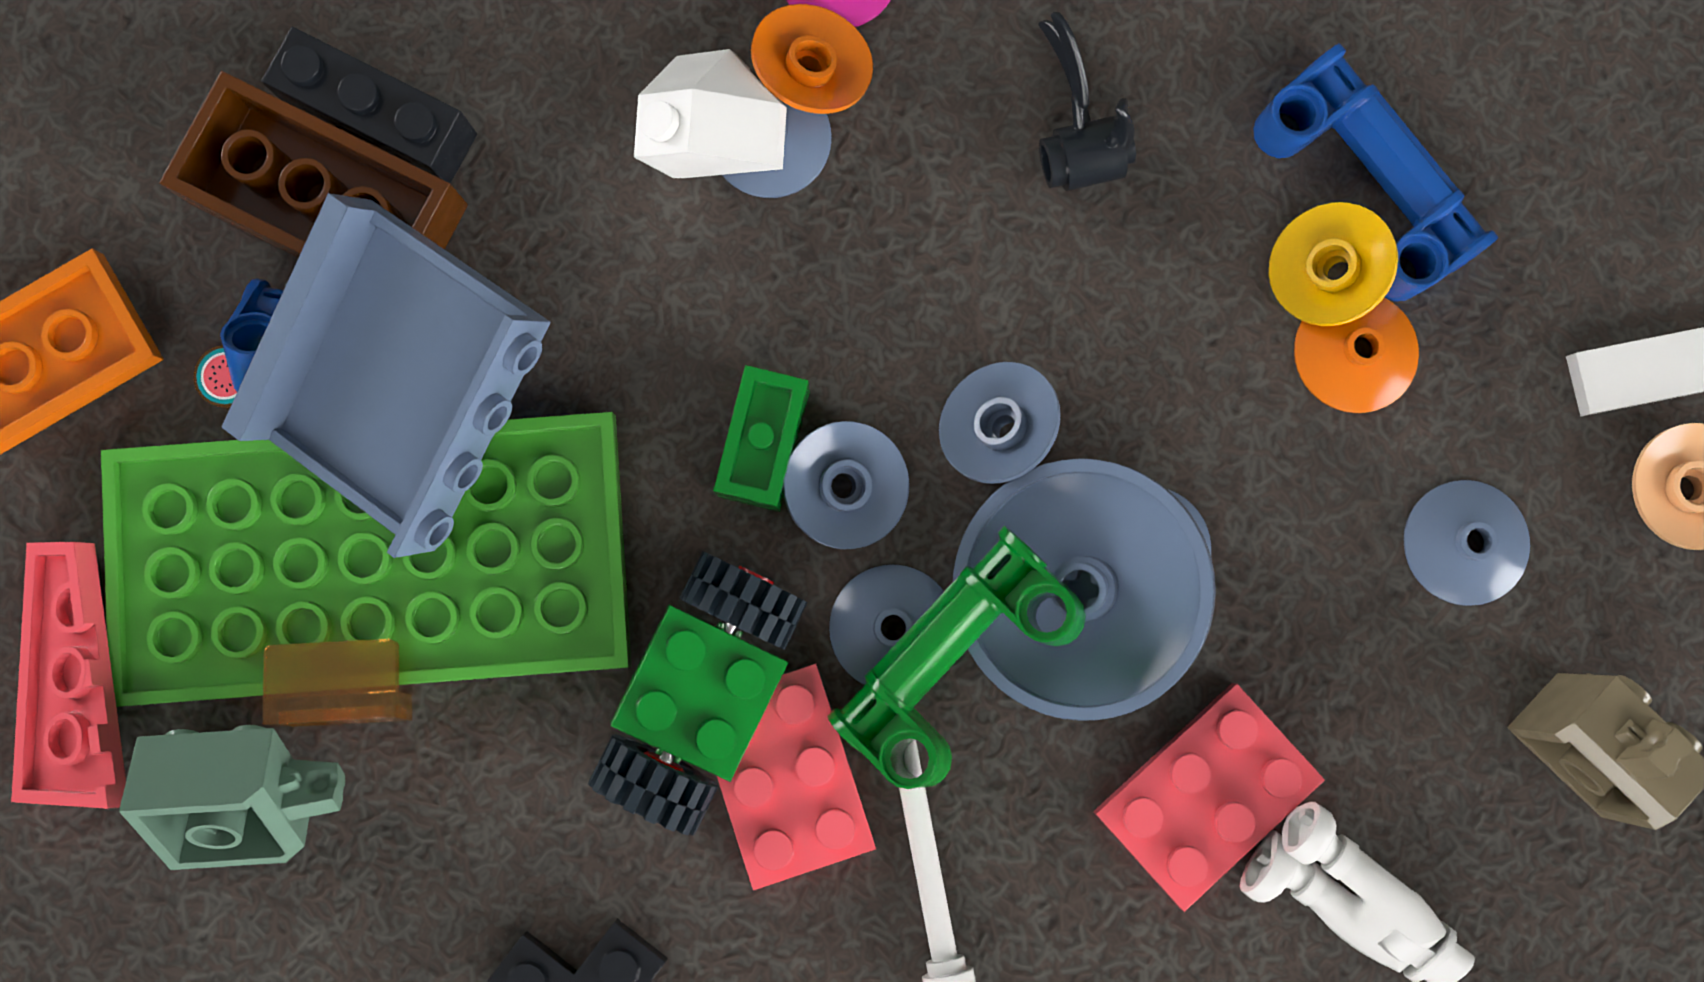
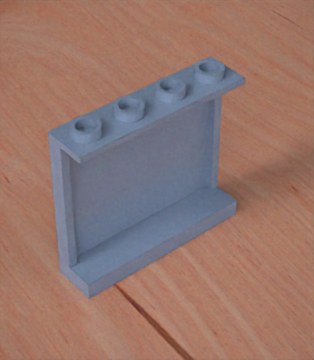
[222,193,551,558]

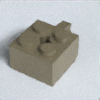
[1507,673,1704,830]

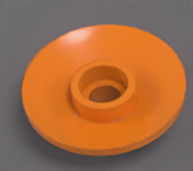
[751,4,873,114]
[1294,297,1419,413]

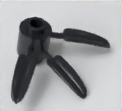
[1038,12,1136,191]

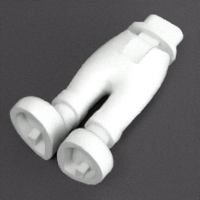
[1240,802,1475,982]

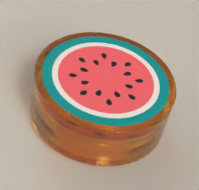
[193,345,237,410]

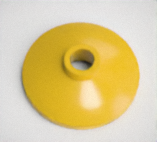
[1269,202,1398,326]

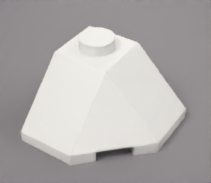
[634,49,787,178]

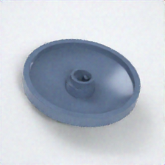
[953,459,1216,721]

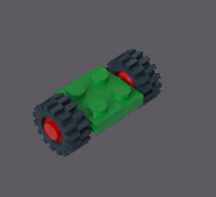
[588,551,808,836]

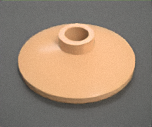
[1632,423,1704,550]

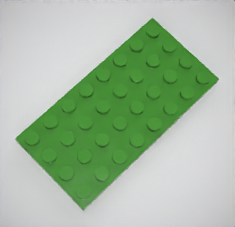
[101,412,632,707]

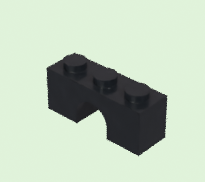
[261,26,477,184]

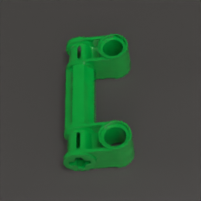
[827,525,1086,789]

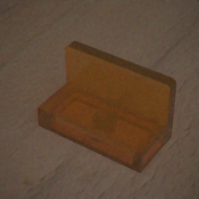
[263,639,412,728]

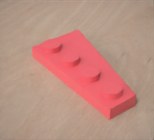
[11,542,126,809]

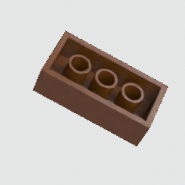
[159,70,468,258]

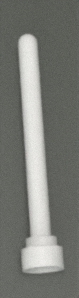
[899,740,976,982]

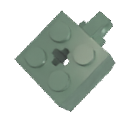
[119,725,345,870]

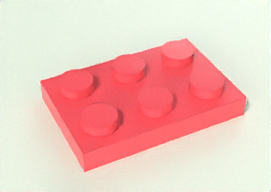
[717,664,876,891]
[1093,683,1325,912]

